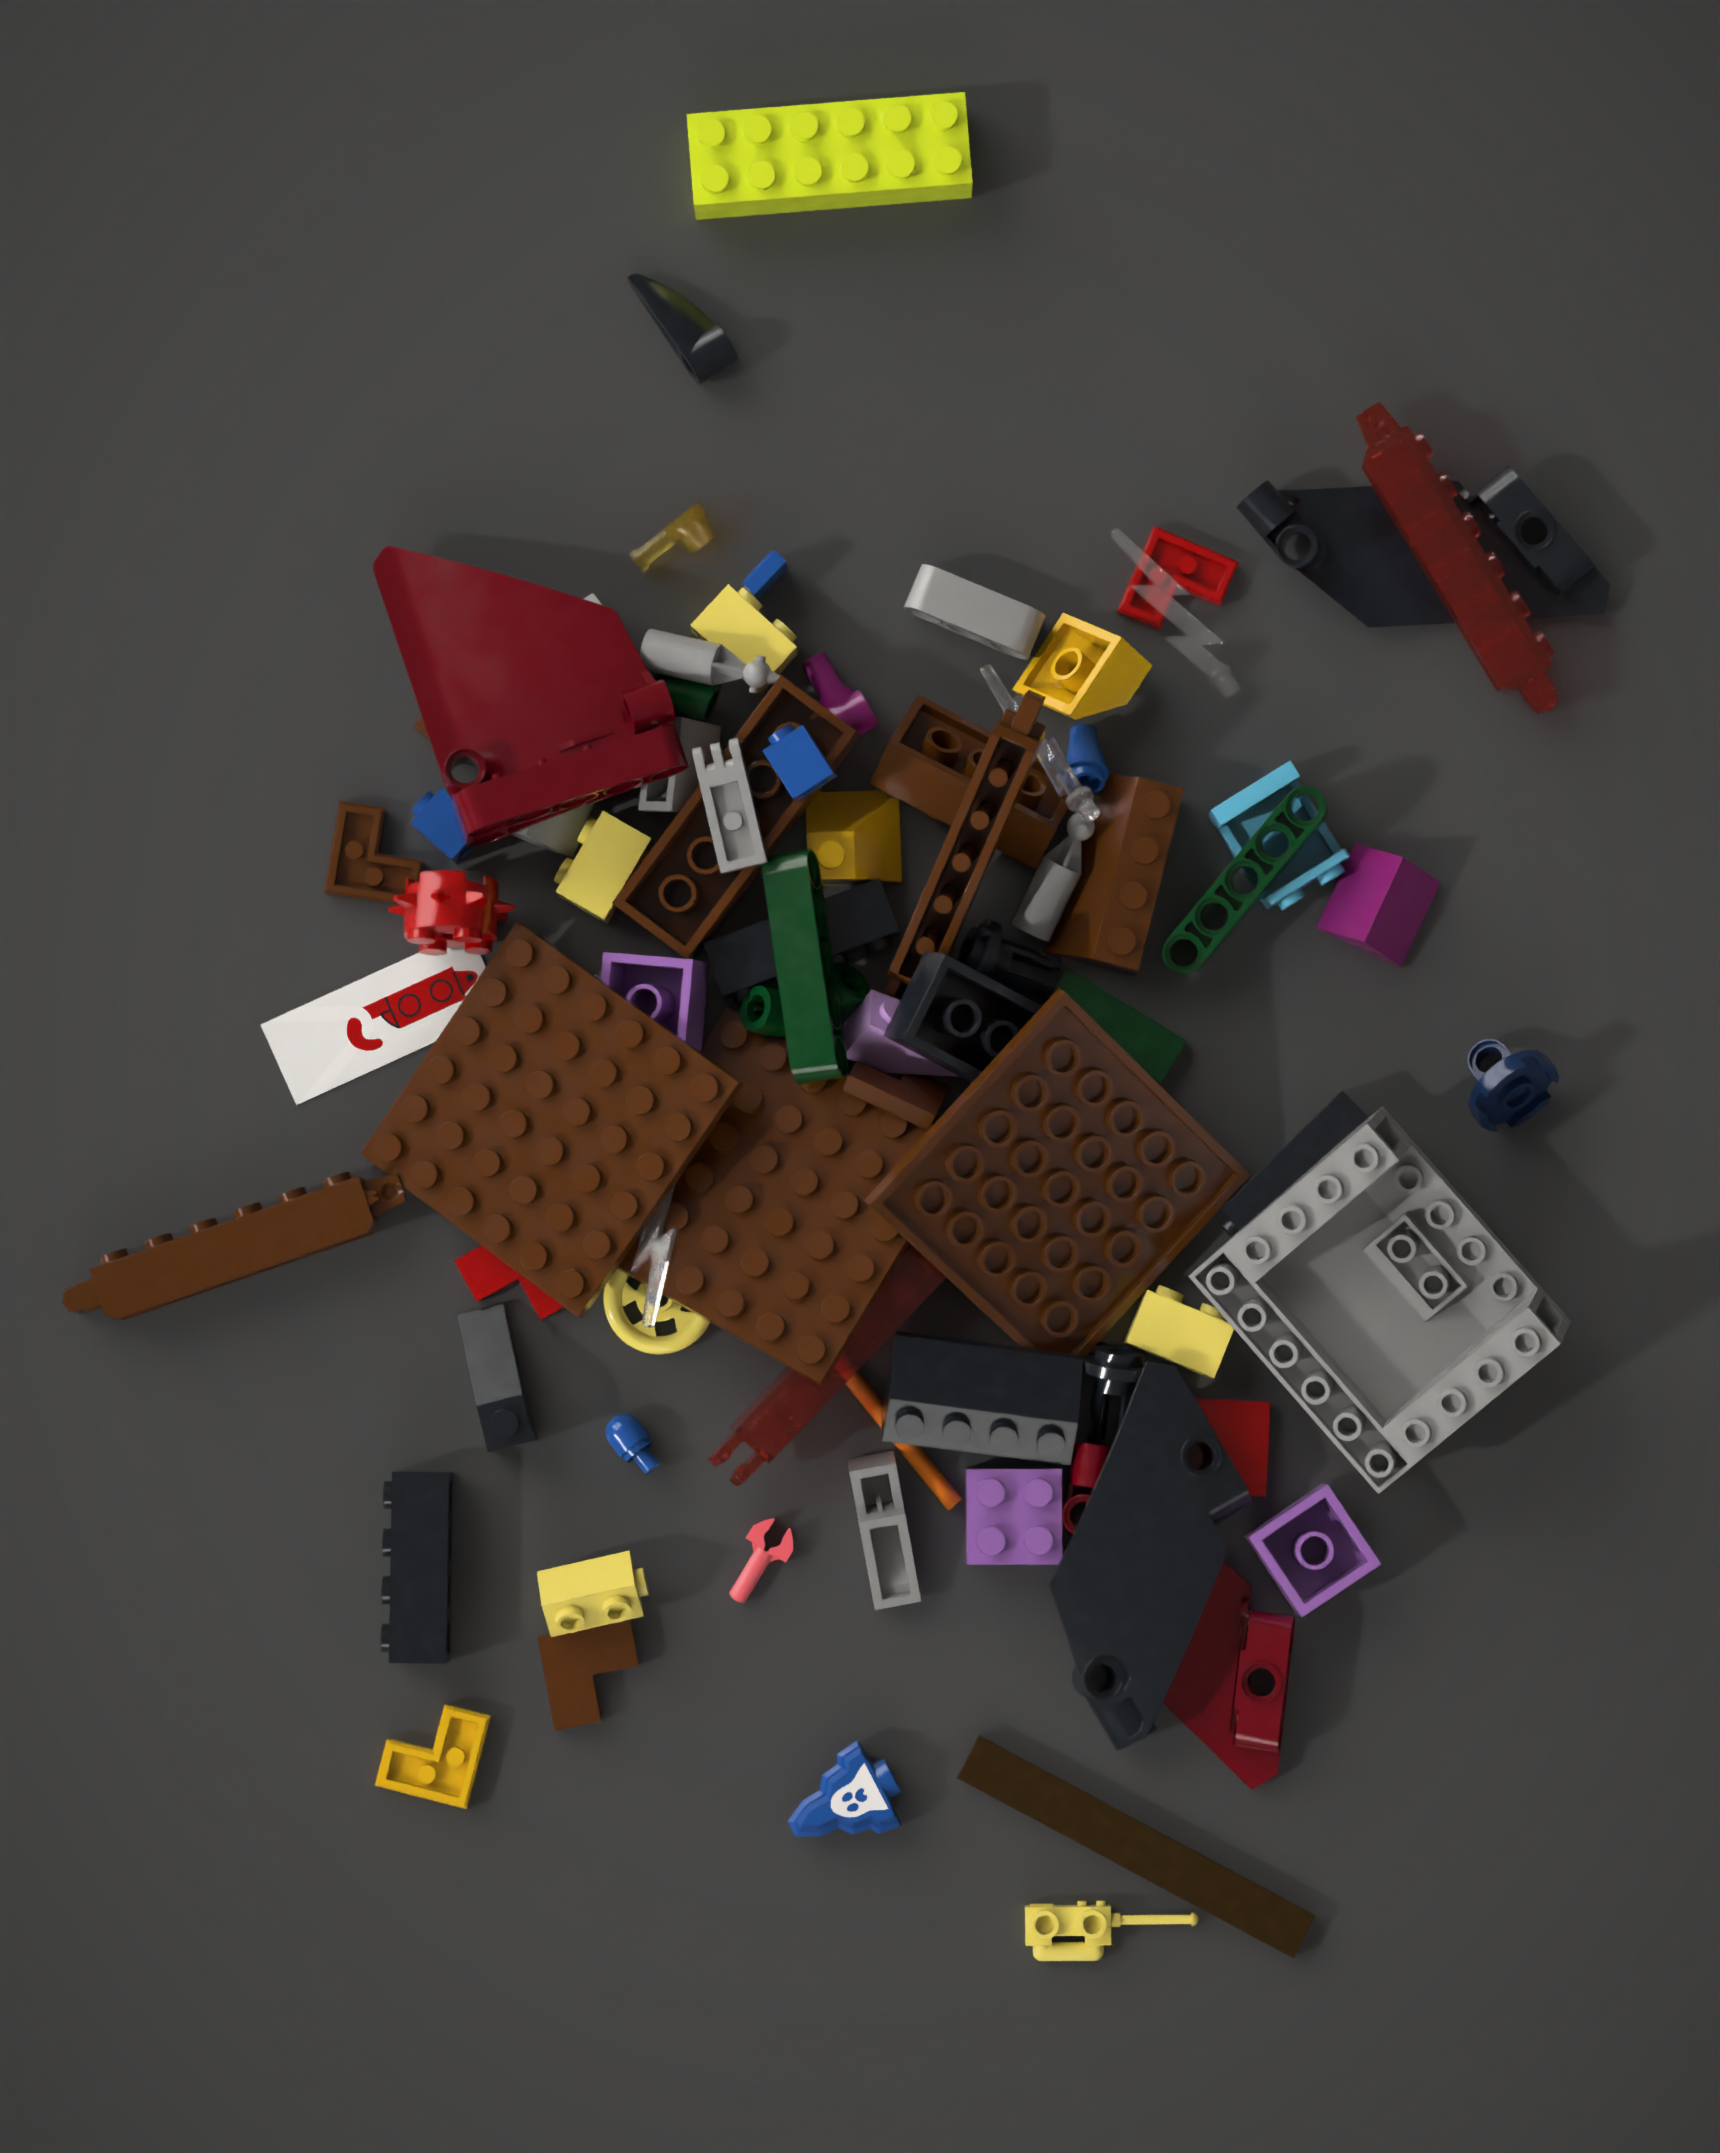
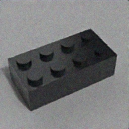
[883,951,1042,1083]

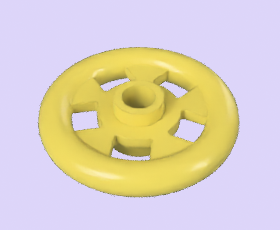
[603,1269,710,1355]

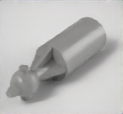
[640,628,780,694]
[1011,804,1095,942]

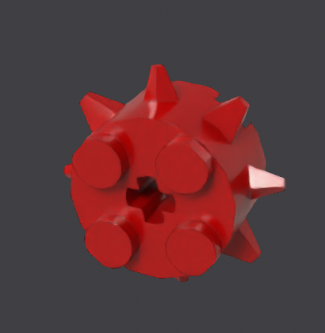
[388,870,515,956]

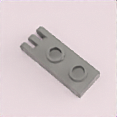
[692,737,769,874]

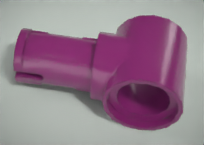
[802,652,879,735]

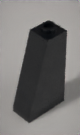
[1218,1091,1369,1238]

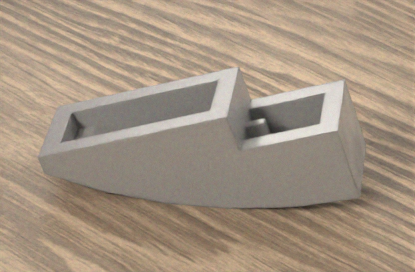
[847,1451,921,1610]

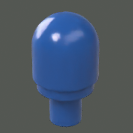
[605,1414,660,1475]

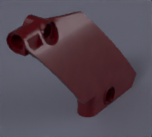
[1062,1442,1295,1790]

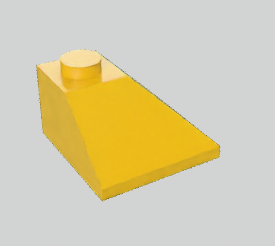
[1012,613,1153,720]
[806,790,902,886]

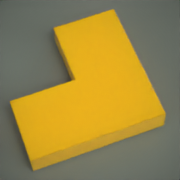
[375,1704,492,1809]

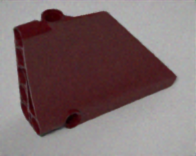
[372,546,689,847]

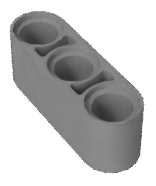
[903,564,1046,660]

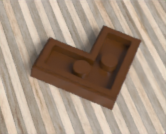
[324,801,425,905]
[843,1061,950,1129]
[537,1619,640,1731]

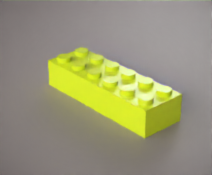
[687,92,973,220]

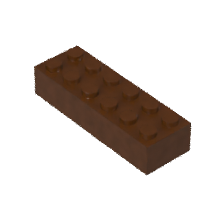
[612,675,861,960]

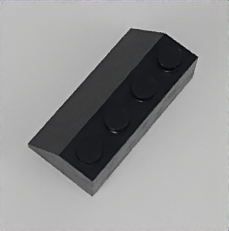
[881,1331,1084,1465]

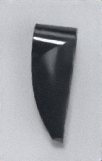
[627,273,739,385]

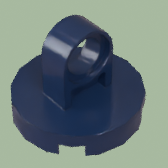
[1467,1038,1559,1132]

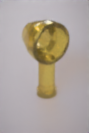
[629,501,715,572]

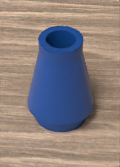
[1062,723,1109,795]

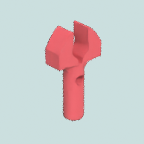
[729,1518,794,1603]

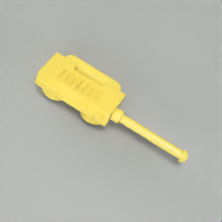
[1025,1900,1199,1961]

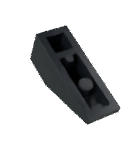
[458,1303,538,1452]

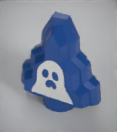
[788,1740,902,1837]

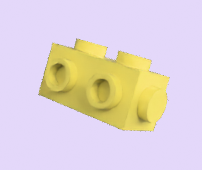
[537,1551,649,1637]

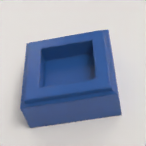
[743,550,787,600]

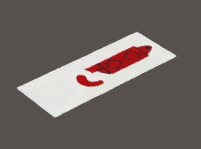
[261,948,486,1105]

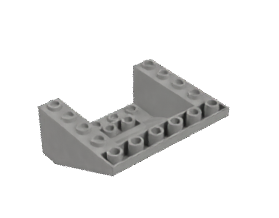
[1188,1106,1571,1494]

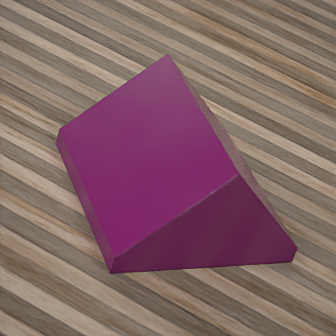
[1316,843,1440,968]

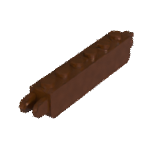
[884,690,1047,999]
[61,1171,408,1320]

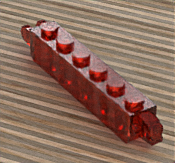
[1355,402,1559,715]
[708,1243,946,1487]

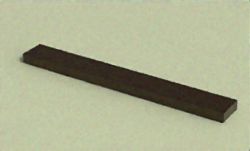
[956,1734,1315,1958]

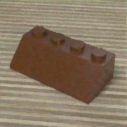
[870,695,1076,869]
[1045,774,1184,976]

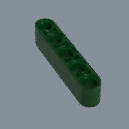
[1162,786,1328,974]
[762,848,848,1085]

